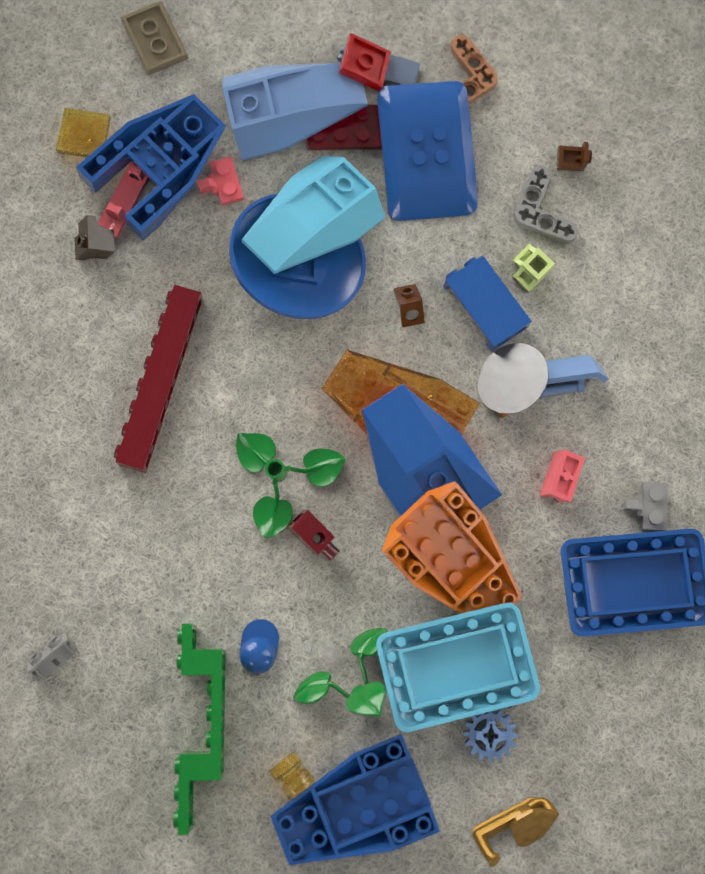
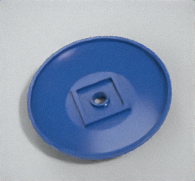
[229,193,366,319]

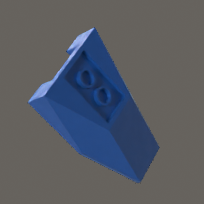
[362,384,502,518]

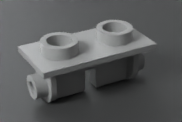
[27,633,77,681]

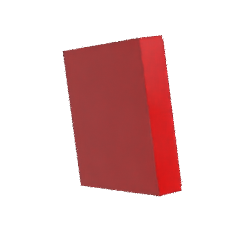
[339,33,391,91]

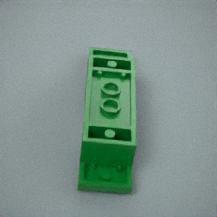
[173,624,226,835]

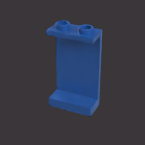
[443,255,532,352]

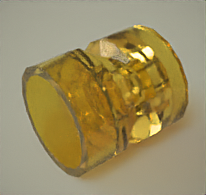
[268,751,315,800]

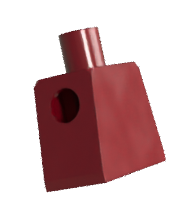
[287,510,340,561]

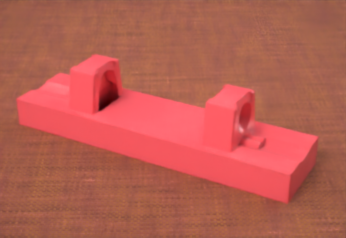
[98,161,149,240]

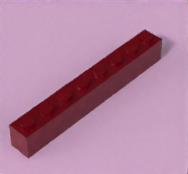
[114,285,203,473]

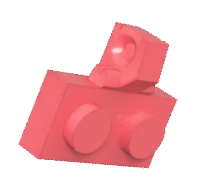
[197,156,244,206]

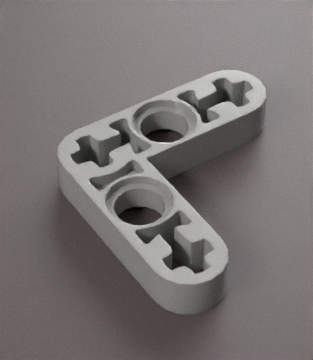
[514,165,578,244]

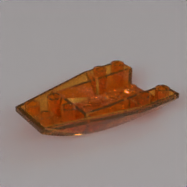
[322,350,480,436]

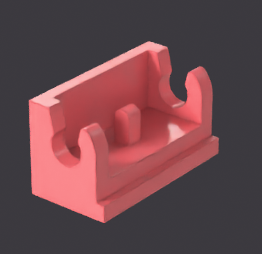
[540,449,585,503]

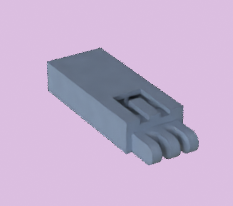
[336,46,420,86]

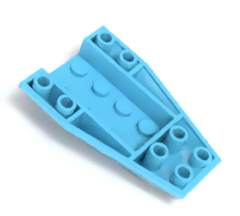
[241,156,385,274]

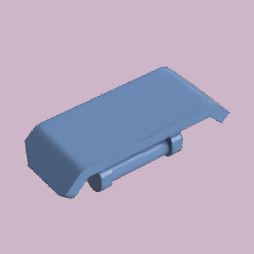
[540,355,609,398]

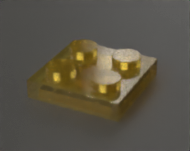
[56,108,111,158]

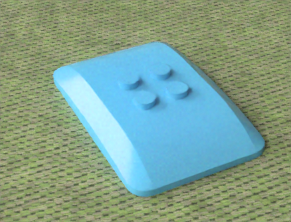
[376,603,540,732]

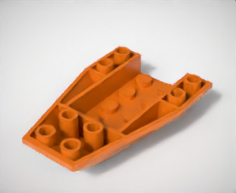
[381,481,522,614]

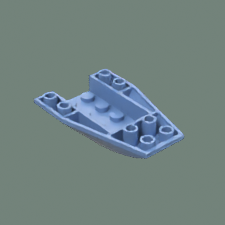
[223,63,368,161]

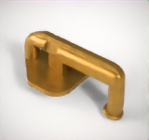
[472,797,559,867]

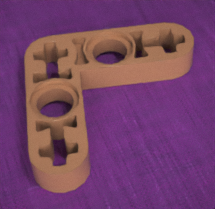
[451,35,498,105]

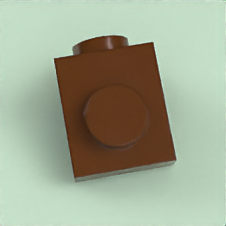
[557,142,592,172]

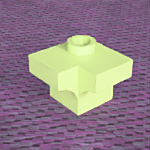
[513,244,555,293]

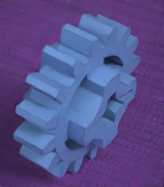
[463,709,518,763]

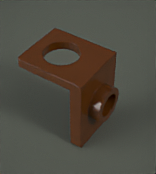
[393,284,425,327]

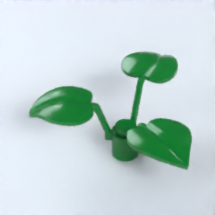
[236,433,345,538]
[293,628,388,717]

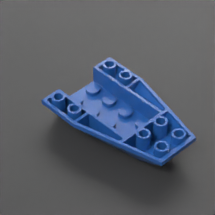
[270,734,441,865]

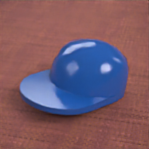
[239,619,279,674]

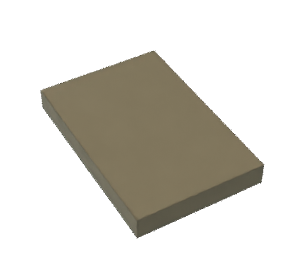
[120,0,189,76]

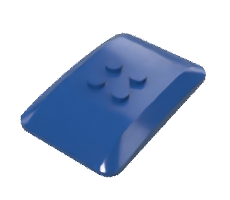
[377,81,478,221]
[560,528,705,637]

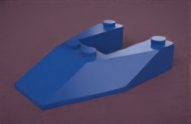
[76,94,226,241]

